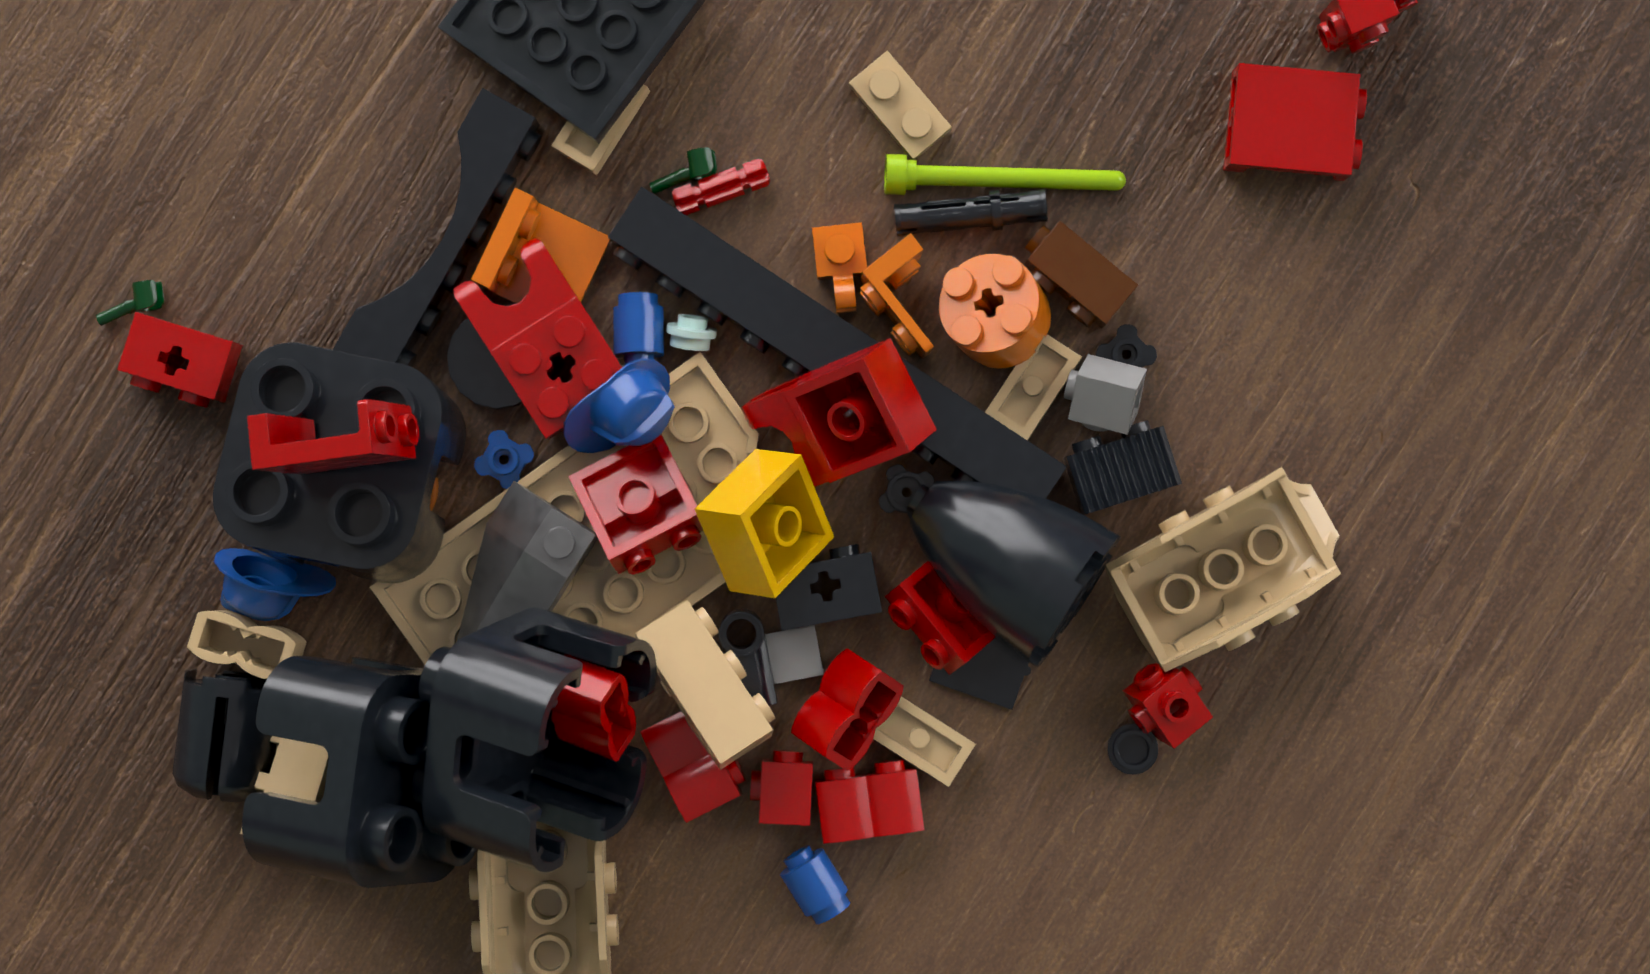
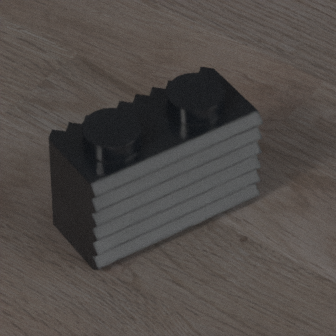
[1063,420,1182,515]

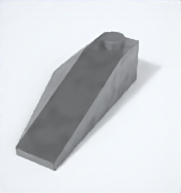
[457,481,598,641]

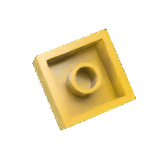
[694,449,834,598]

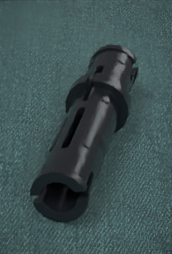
[894,189,1048,237]

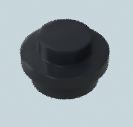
[1107,723,1158,775]

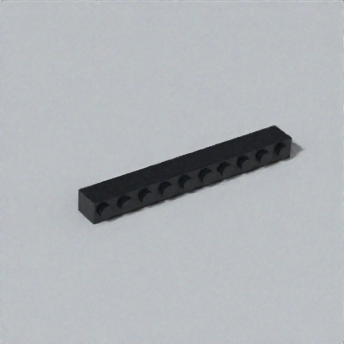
[608,187,1067,498]

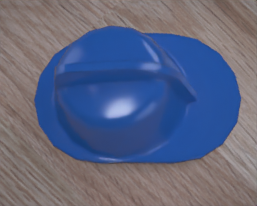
[563,359,675,453]
[214,548,336,621]

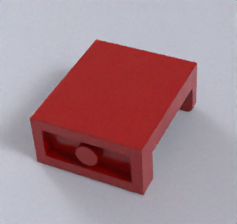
[1223,63,1367,181]
[247,399,419,474]

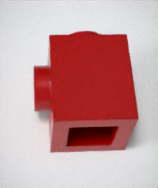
[750,750,813,826]

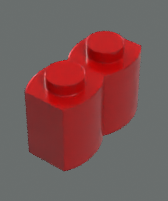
[791,648,904,771]
[551,653,636,762]
[640,711,746,823]
[814,759,924,844]

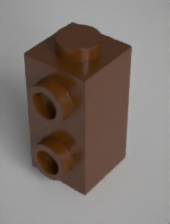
[1024,221,1138,329]

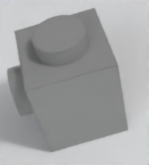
[1064,354,1147,435]

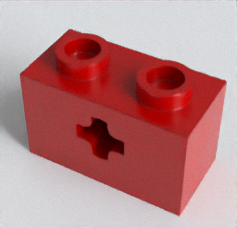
[117,312,243,408]

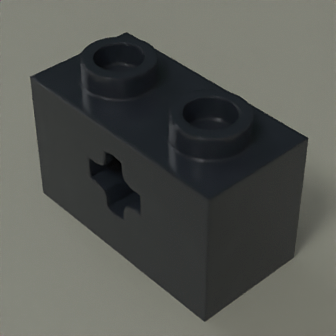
[776,544,882,631]

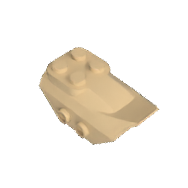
[1106,467,1341,672]
[469,821,619,974]

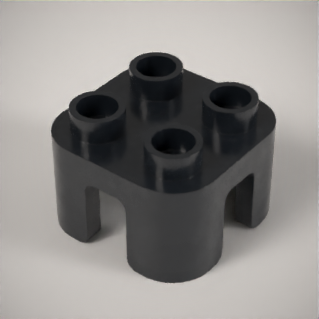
[213,342,466,583]
[411,607,656,873]
[242,656,477,888]

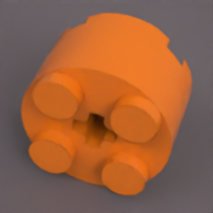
[939,254,1051,369]

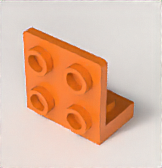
[471,188,610,303]
[859,233,934,359]

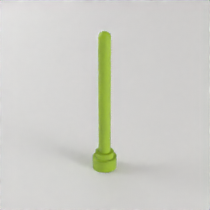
[884,154,1126,195]

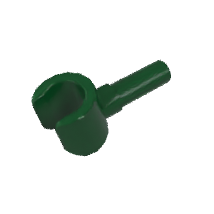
[649,147,717,194]
[96,280,164,326]

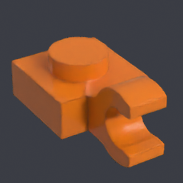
[812,222,867,313]

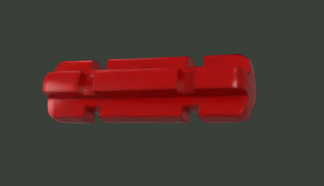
[672,159,770,216]

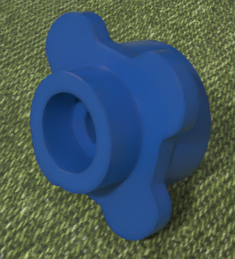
[474,430,534,489]

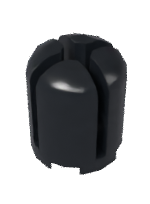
[172,669,277,803]

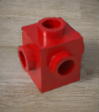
[1123,663,1213,749]

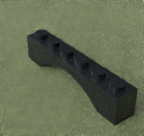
[333,88,542,367]

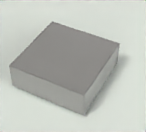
[765,625,824,684]

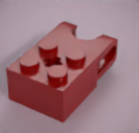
[454,237,622,440]
[740,338,937,487]

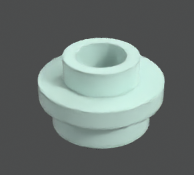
[666,314,717,351]

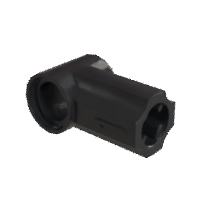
[719,609,778,706]

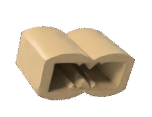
[187,610,307,679]

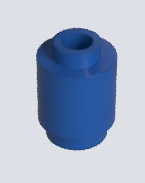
[613,292,664,366]
[780,845,851,924]

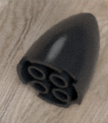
[907,481,1121,667]

